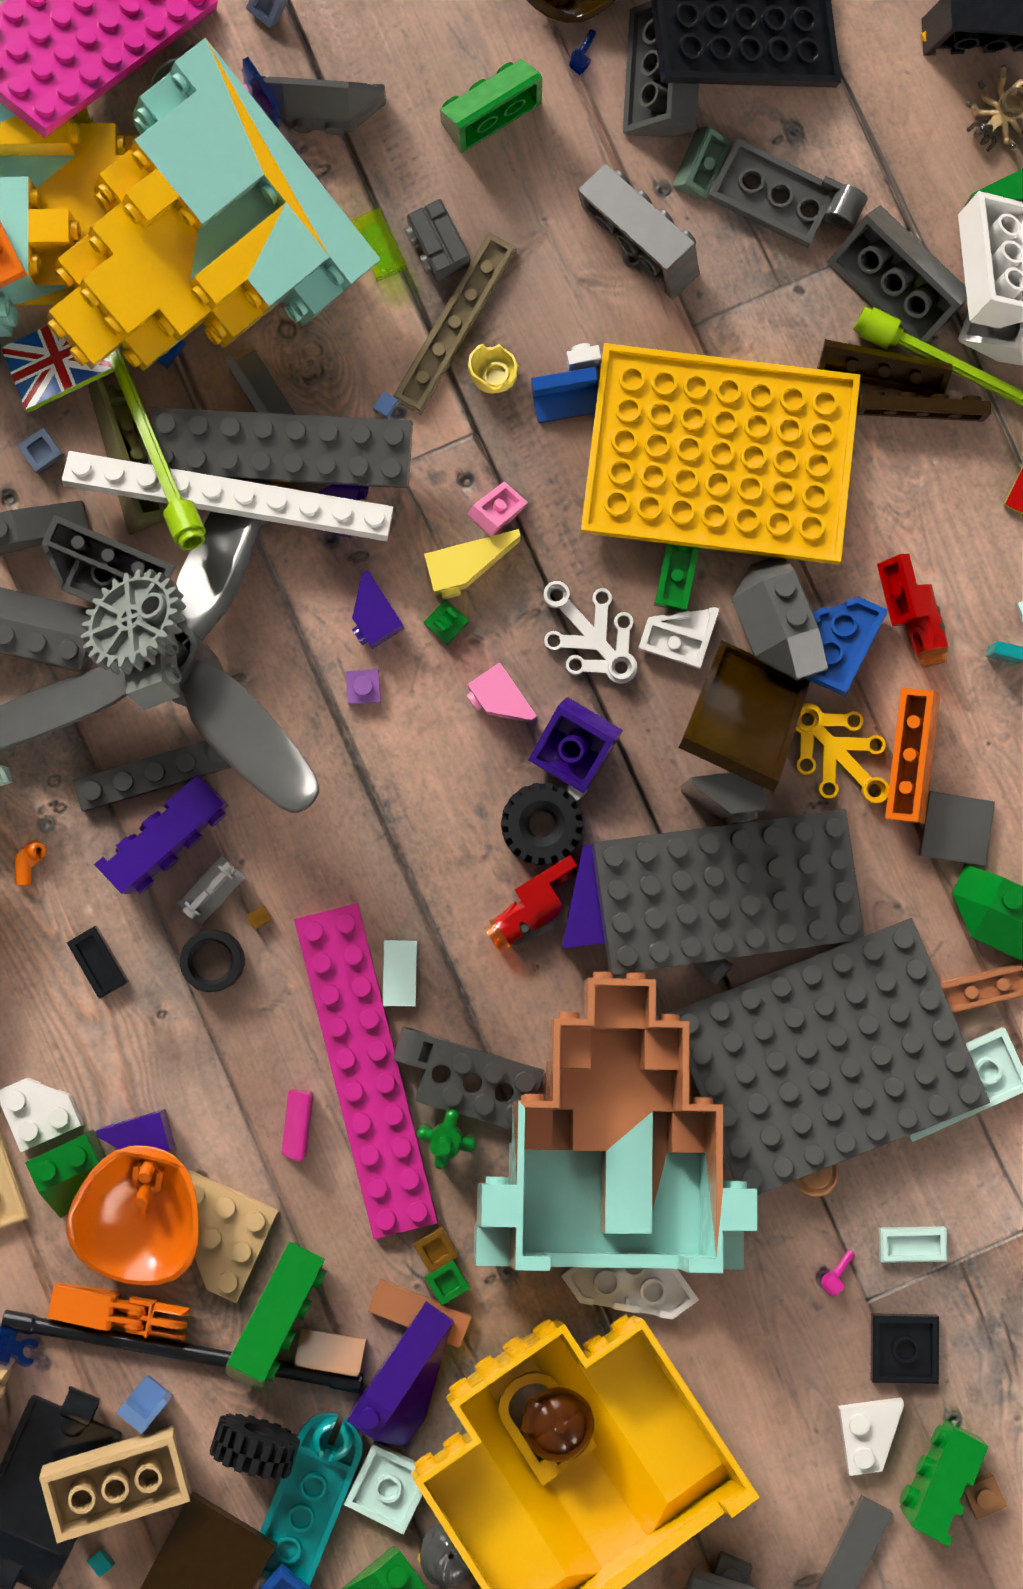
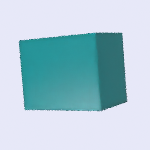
[87,1547,115,1578]

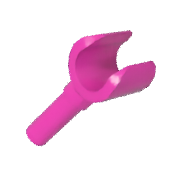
[821,1250,855,1296]

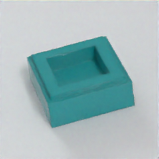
[986,641,1023,665]

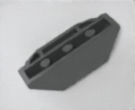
[255,76,386,135]
[41,515,175,604]
[732,557,828,681]

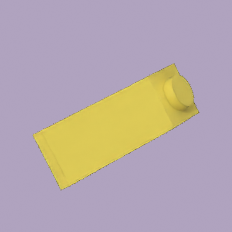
[424,529,520,599]

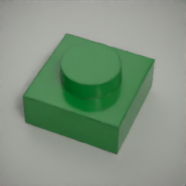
[425,1259,470,1306]

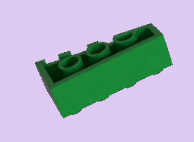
[226,1241,327,1392]

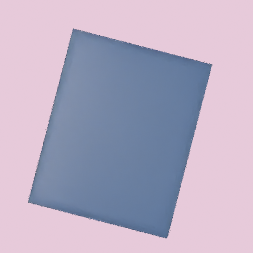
[373,391,398,419]

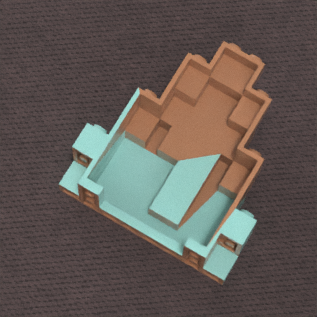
[474,972,757,1273]

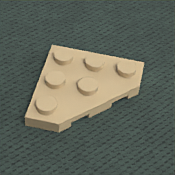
[188,1170,279,1304]

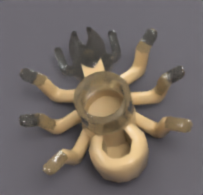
[966,64,1023,152]

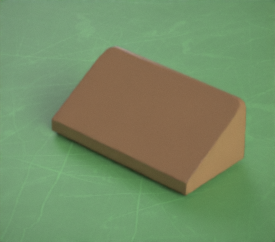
[294,1328,366,1377]

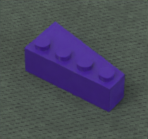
[94,775,229,894]

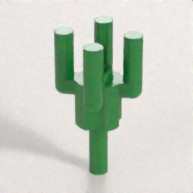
[417,1108,476,1170]

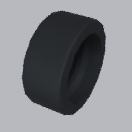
[180,930,245,992]

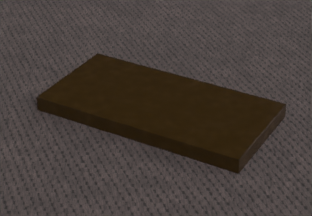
[678,640,810,792]
[140,1491,278,1589]

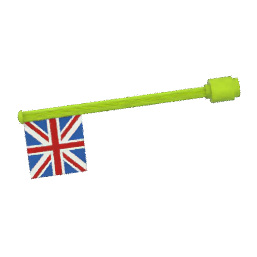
[1,325,206,550]

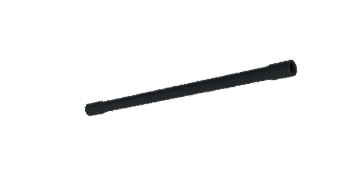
[1,1310,363,1394]

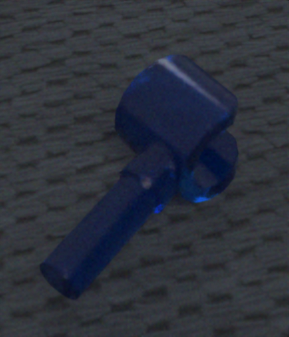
[569,29,596,75]

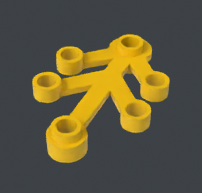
[795,703,889,804]

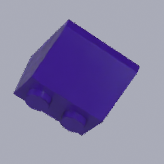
[528,697,623,794]

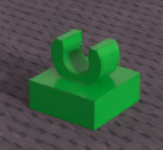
[423,599,469,646]

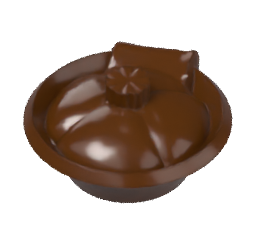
[520,1387,594,1462]

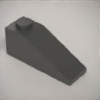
[0,500,90,556]

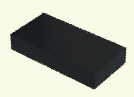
[66,926,129,999]

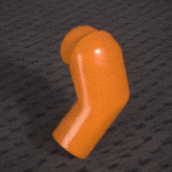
[14,841,46,885]

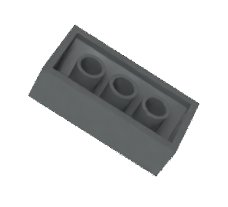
[623,1,699,138]
[827,205,967,343]
[0,587,93,673]
[681,772,766,825]

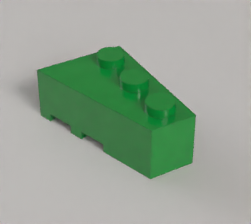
[900,1419,989,1547]

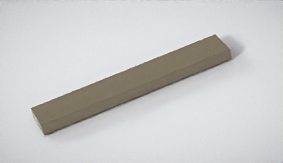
[393,232,517,415]

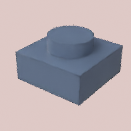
[246,0,288,28]
[17,427,64,475]

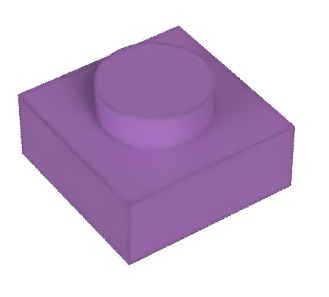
[346,669,381,705]

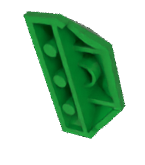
[951,864,1023,961]

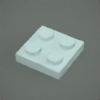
[344,1441,422,1534]

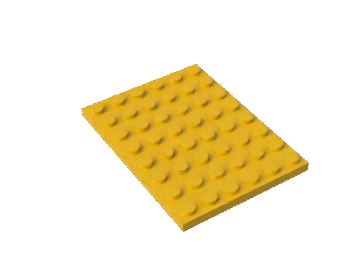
[580,343,860,565]

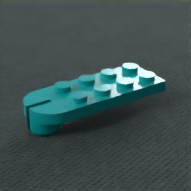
[260,1412,364,1586]

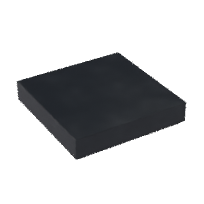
[870,1313,939,1384]

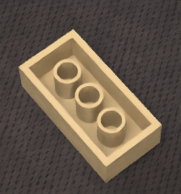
[39,1425,191,1543]

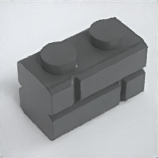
[404,199,470,281]

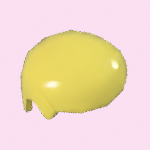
[468,344,518,394]

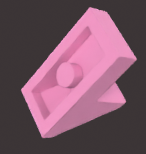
[467,481,528,536]

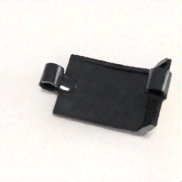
[0,1386,122,1589]

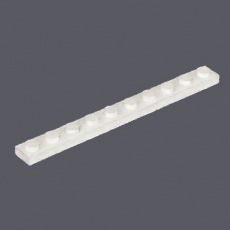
[62,451,393,541]

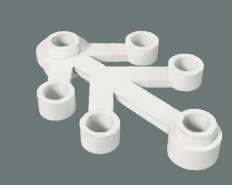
[544,581,637,684]

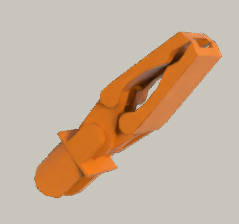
[48,1282,190,1341]

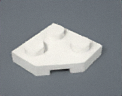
[0,1078,84,1152]

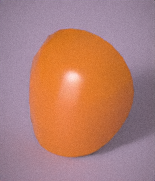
[66,1145,199,1286]

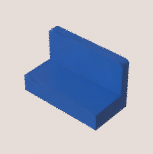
[531,367,598,423]

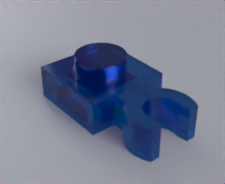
[0,1326,39,1367]

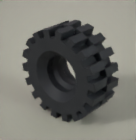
[501,783,583,865]
[209,1413,300,1480]

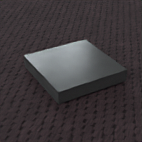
[919,791,995,866]

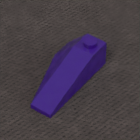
[347,1301,453,1447]

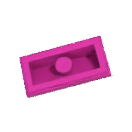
[282,1089,314,1161]

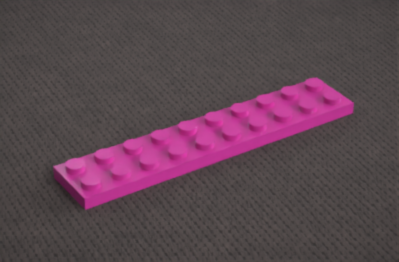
[294,903,438,1239]

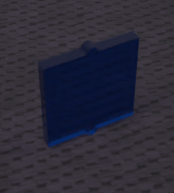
[241,57,281,128]

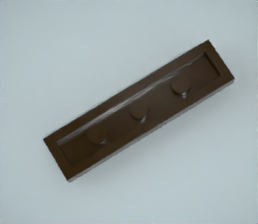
[817,339,952,396]
[856,390,992,422]

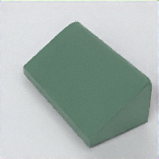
[673,126,733,201]

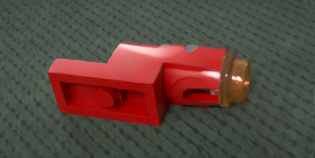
[877,553,949,668]
[484,855,577,950]

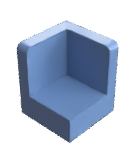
[116,1375,173,1435]

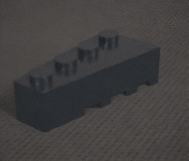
[921,0,1023,56]

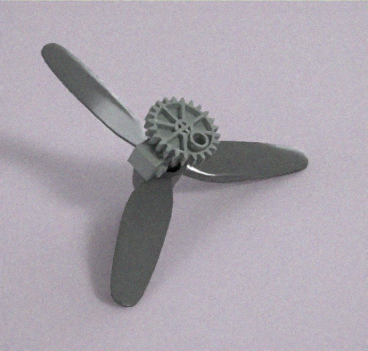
[0,479,319,813]

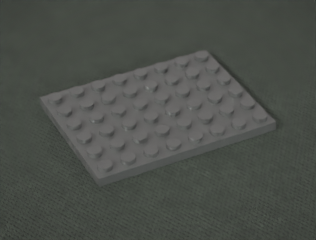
[669,918,990,1195]

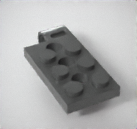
[708,138,868,248]
[393,1027,545,1130]

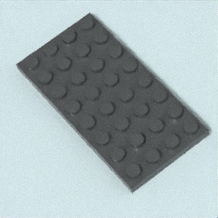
[591,810,864,975]

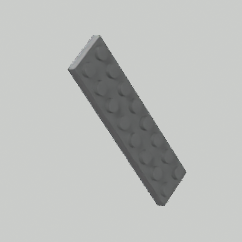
[148,407,413,488]

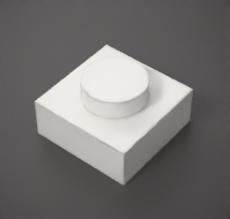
[566,343,601,371]

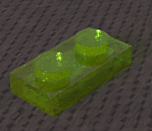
[350,208,406,282]

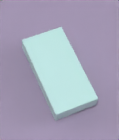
[383,940,417,1007]
[879,1226,948,1263]

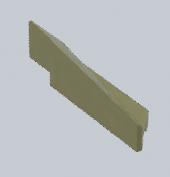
[88,377,166,535]

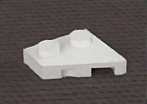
[638,607,720,669]
[838,1397,904,1476]

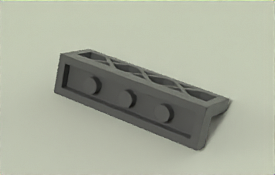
[224,350,295,414]

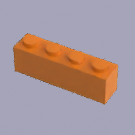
[885,688,941,824]

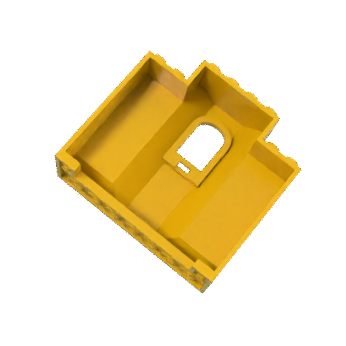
[411,1314,760,1589]

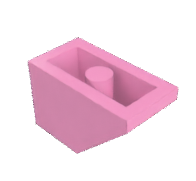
[466,662,537,723]

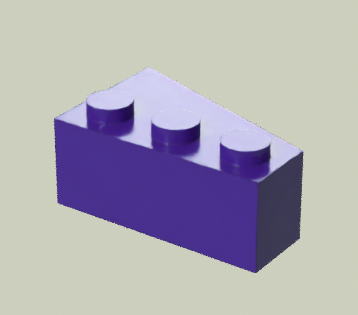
[561,845,605,948]

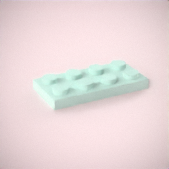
[908,1027,1023,1142]

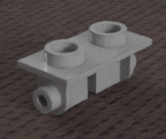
[177,855,246,925]

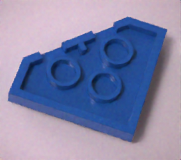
[804,597,888,697]

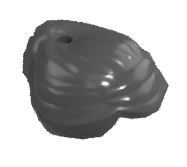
[420,1523,470,1588]

